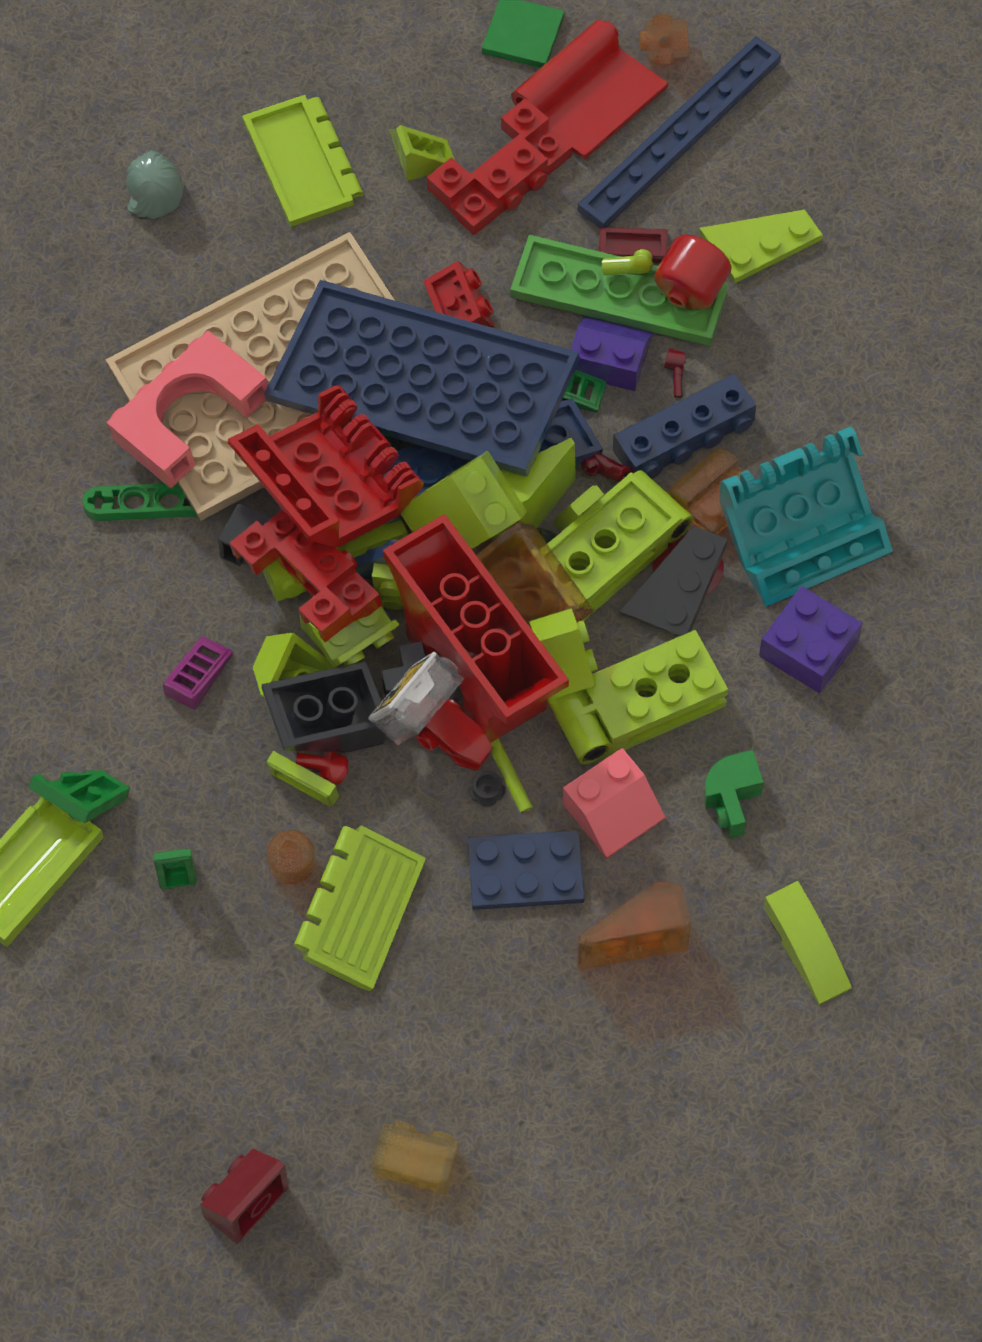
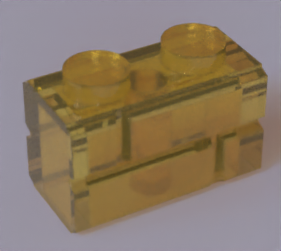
[371,1121,459,1195]

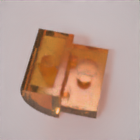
[665,448,744,534]

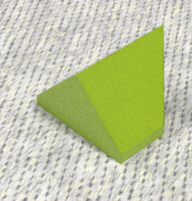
[388,125,455,181]

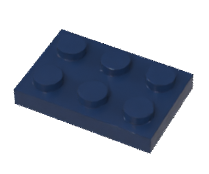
[468,830,584,910]

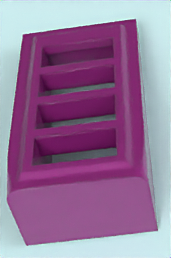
[163,636,233,710]

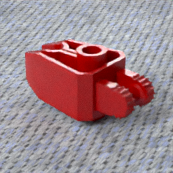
[402,695,493,771]

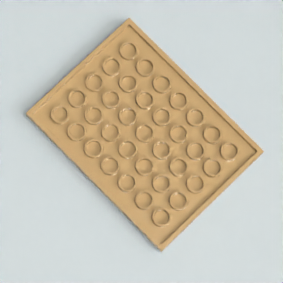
[105,232,394,521]

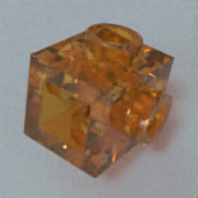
[639,14,689,64]

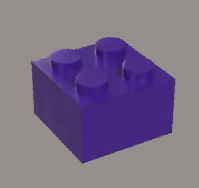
[759,586,862,694]

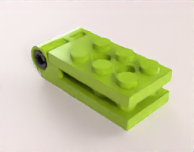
[528,470,694,622]
[547,630,728,764]

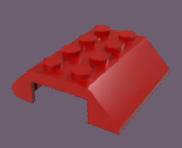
[228,385,424,547]

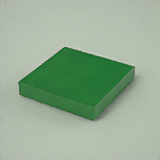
[482,0,564,68]

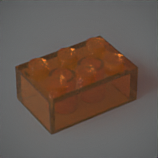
[476,521,594,628]

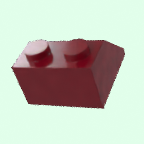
[200,1148,289,1244]

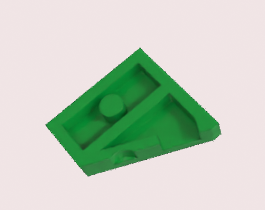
[29,770,130,824]

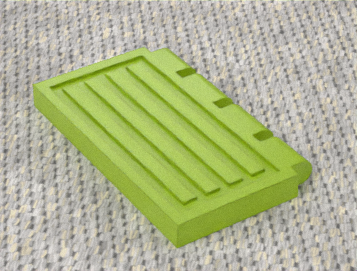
[242,95,364,227]
[293,825,426,991]

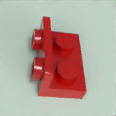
[423,261,495,328]

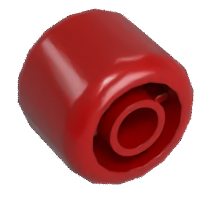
[654,234,732,310]

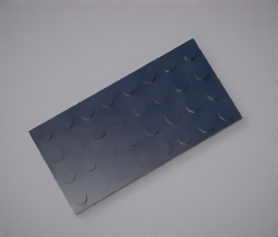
[264,280,580,477]

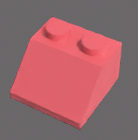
[562,748,666,859]

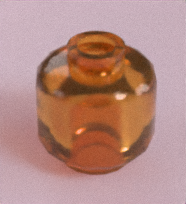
[266,830,316,885]

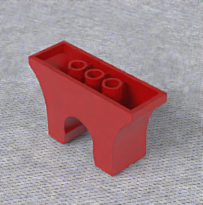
[383,514,569,743]

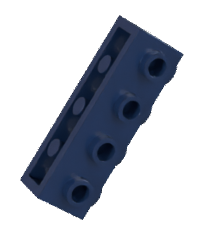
[613,374,756,479]

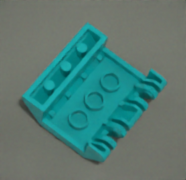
[719,426,893,607]

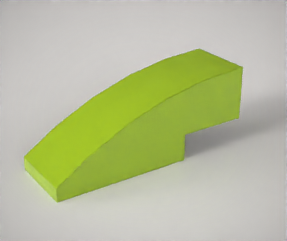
[764,881,852,1005]

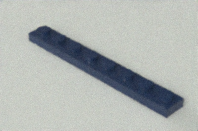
[578,36,781,228]

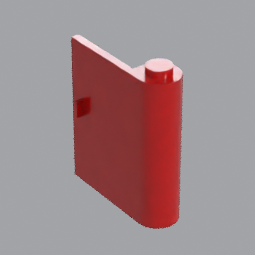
[511,20,668,160]

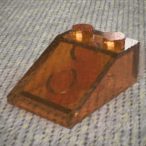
[576,882,691,970]

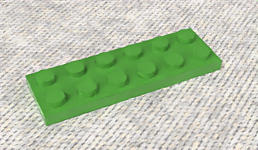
[510,235,729,346]

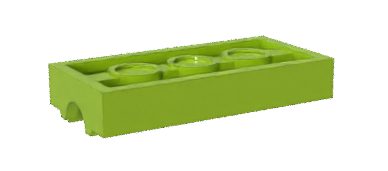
[0,797,104,947]

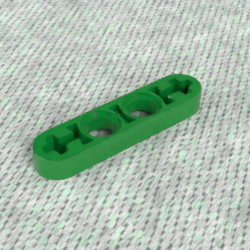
[82,483,197,521]

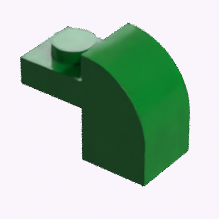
[704,750,763,839]

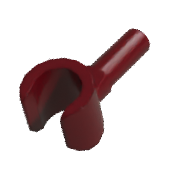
[664,348,686,397]

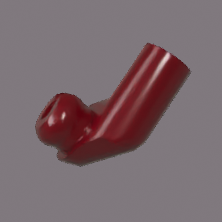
[581,453,634,482]

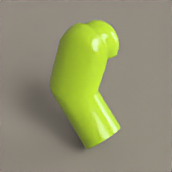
[602,249,653,275]

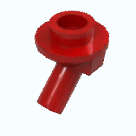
[296,752,348,785]

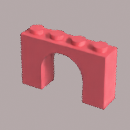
[106,330,268,488]

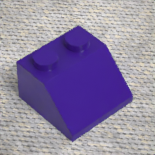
[570,316,654,391]

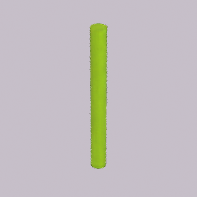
[491,738,533,813]

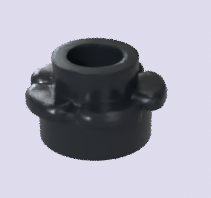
[469,771,506,807]

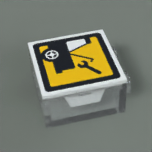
[368,652,464,745]

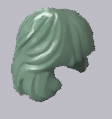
[126,150,185,220]

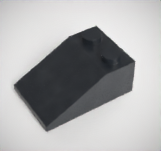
[261,661,389,752]

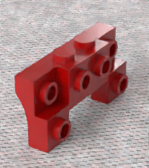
[427,98,572,235]
[230,510,383,643]

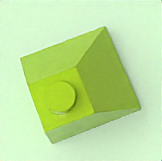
[253,633,337,698]

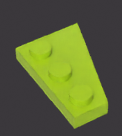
[699,209,823,284]

